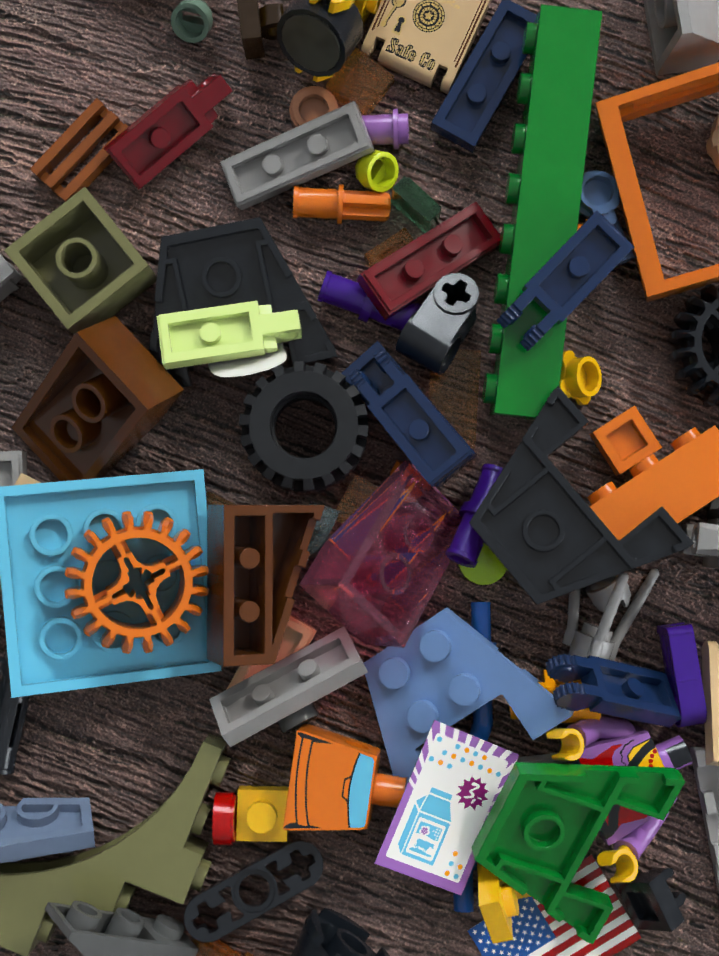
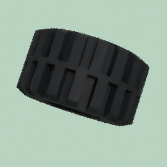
[239,361,368,493]

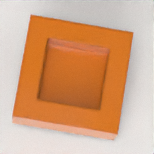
[589,405,662,476]

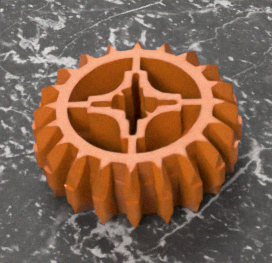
[65,511,209,654]

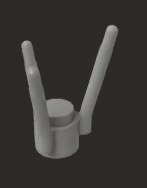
[562,568,659,661]

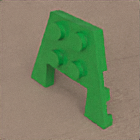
[471,762,685,944]

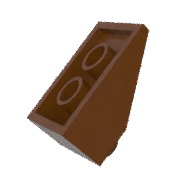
[11,316,184,481]

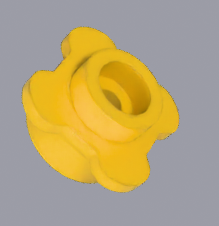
[559,350,602,405]

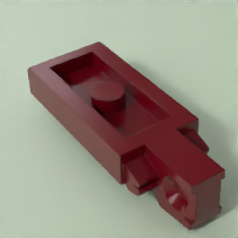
[103,73,232,190]

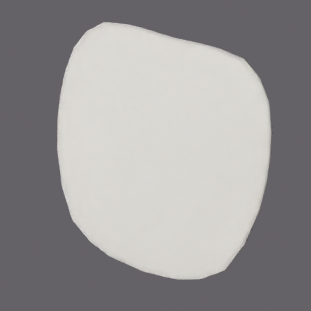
[208,343,287,377]

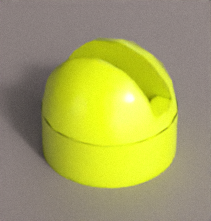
[355,150,399,192]

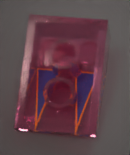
[299,460,462,648]

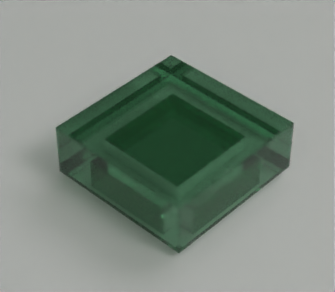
[391,176,441,234]

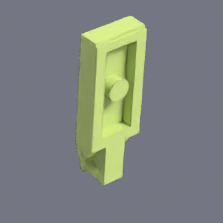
[156,301,302,370]

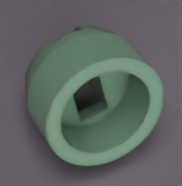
[171,0,213,43]

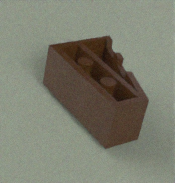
[207,505,325,667]

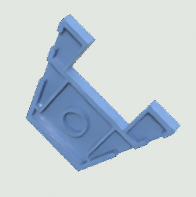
[364,607,574,786]

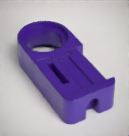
[657,622,707,728]

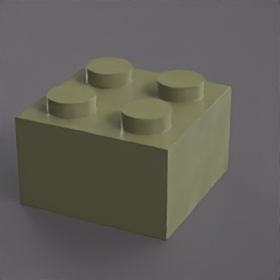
[4,187,157,335]

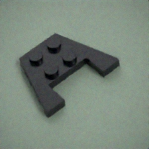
[149,217,337,388]
[469,386,694,605]

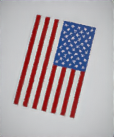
[467,854,641,956]

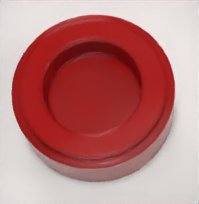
[212,792,237,845]

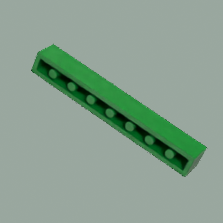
[482,4,602,420]

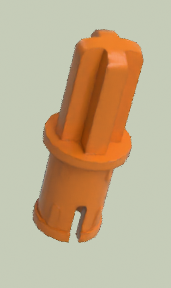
[293,184,391,225]

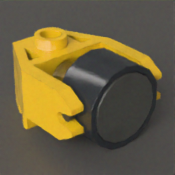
[276,0,382,82]

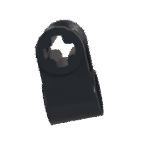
[396,273,479,375]

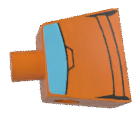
[283,724,407,831]

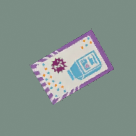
[374,720,519,895]

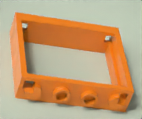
[595,62,719,302]

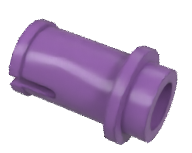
[362,109,409,150]

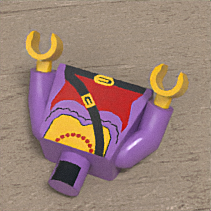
[546,715,693,883]

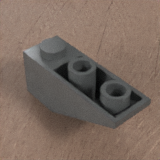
[44,901,199,956]

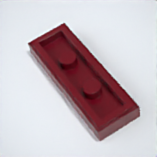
[356,202,501,321]

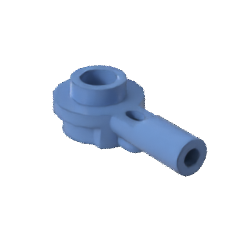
[579,170,635,266]

